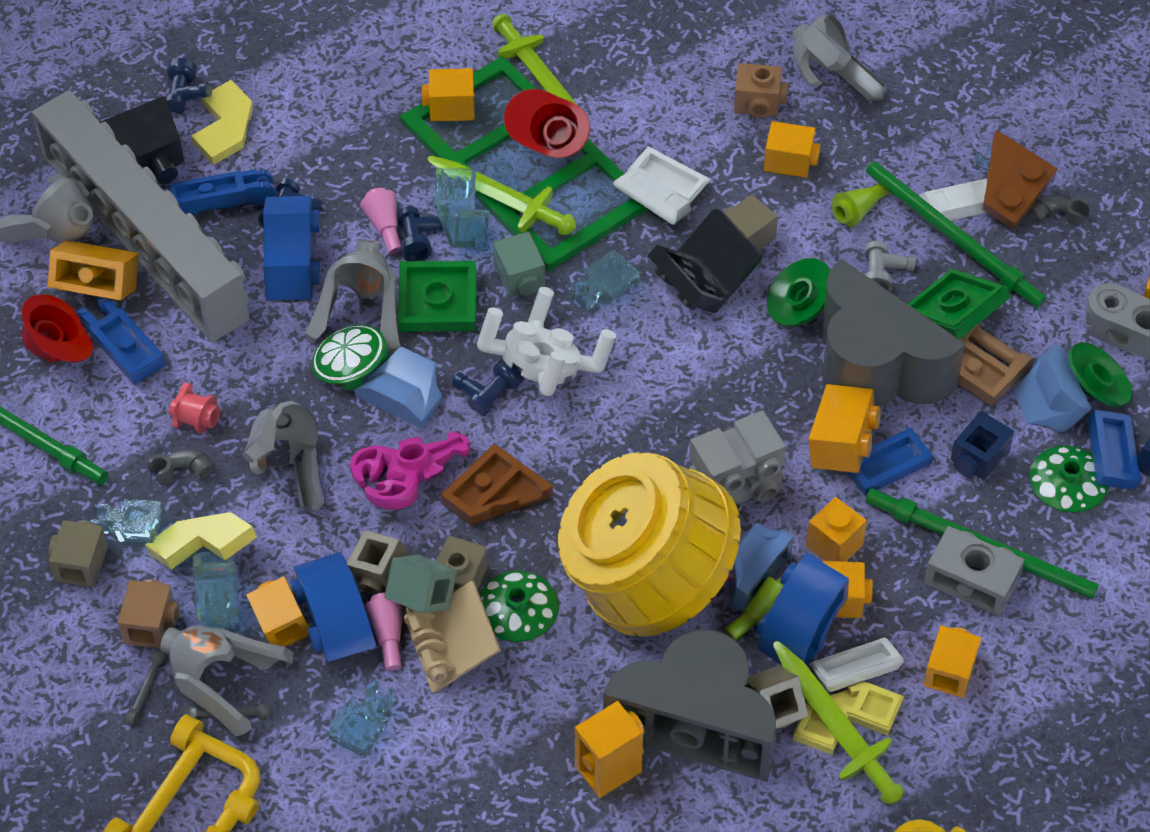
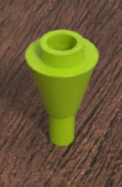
[832,183,891,227]
[725,576,784,641]

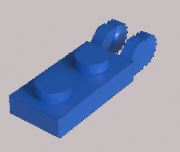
[168,168,276,215]
[76,297,166,385]

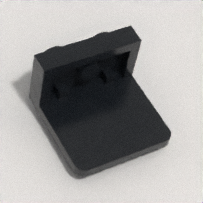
[648,209,762,313]

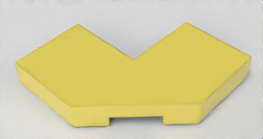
[191,80,253,165]
[145,512,257,570]
[793,681,904,755]

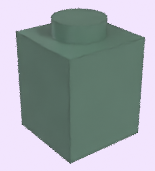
[493,231,545,298]
[384,554,457,614]

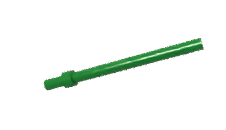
[866,161,1047,309]
[0,406,109,486]
[865,488,1099,599]

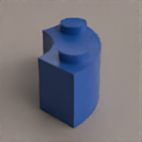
[263,196,321,300]
[290,552,376,662]
[756,552,849,666]

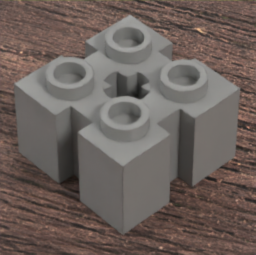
[689,410,786,512]

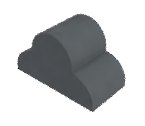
[822,259,965,408]
[603,630,776,782]

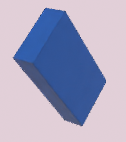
[1087,409,1141,489]
[847,427,933,496]

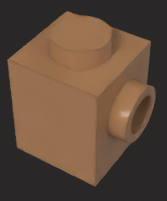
[734,63,788,118]
[118,579,180,649]

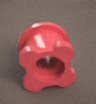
[168,382,220,433]

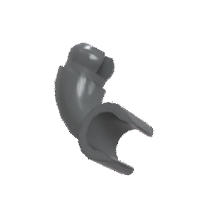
[1028,195,1089,226]
[148,449,214,484]

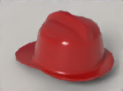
[504,89,590,159]
[21,294,93,363]

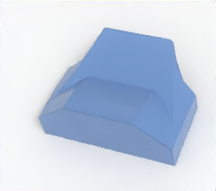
[1013,345,1091,432]
[354,346,443,428]
[730,523,793,613]

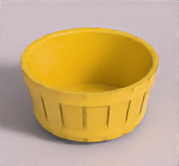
[558,452,741,637]

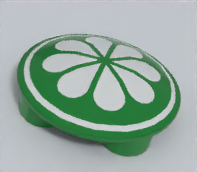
[312,325,389,390]

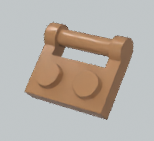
[958,323,1035,406]

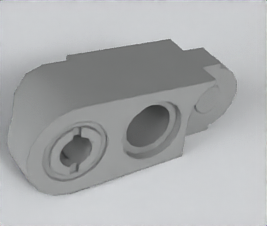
[1085,283,1150,361]

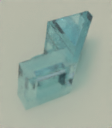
[434,167,489,248]
[193,552,240,630]

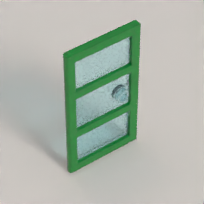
[400,56,649,272]

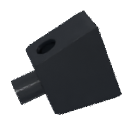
[100,96,184,184]

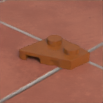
[982,130,1058,230]
[440,443,553,525]

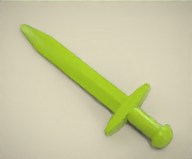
[492,14,577,105]
[427,156,576,235]
[773,641,903,804]

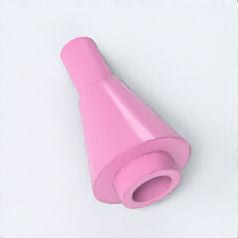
[360,188,401,255]
[364,593,404,671]

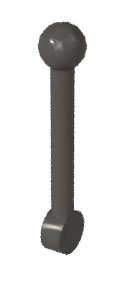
[125,650,168,727]
[182,703,271,720]

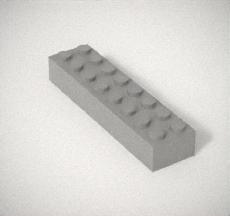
[31,90,250,343]

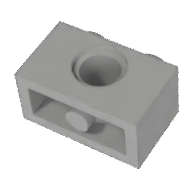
[924,526,1025,617]

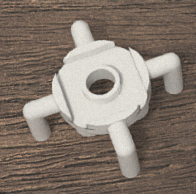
[477,287,616,396]

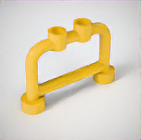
[103,714,261,832]

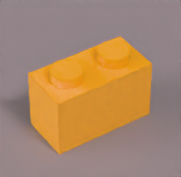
[47,240,139,300]
[808,384,881,473]
[574,701,645,798]

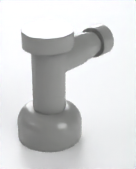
[865,241,916,293]

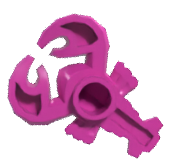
[350,431,470,510]

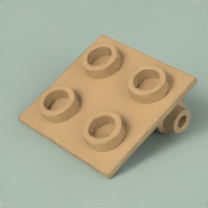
[404,581,501,693]

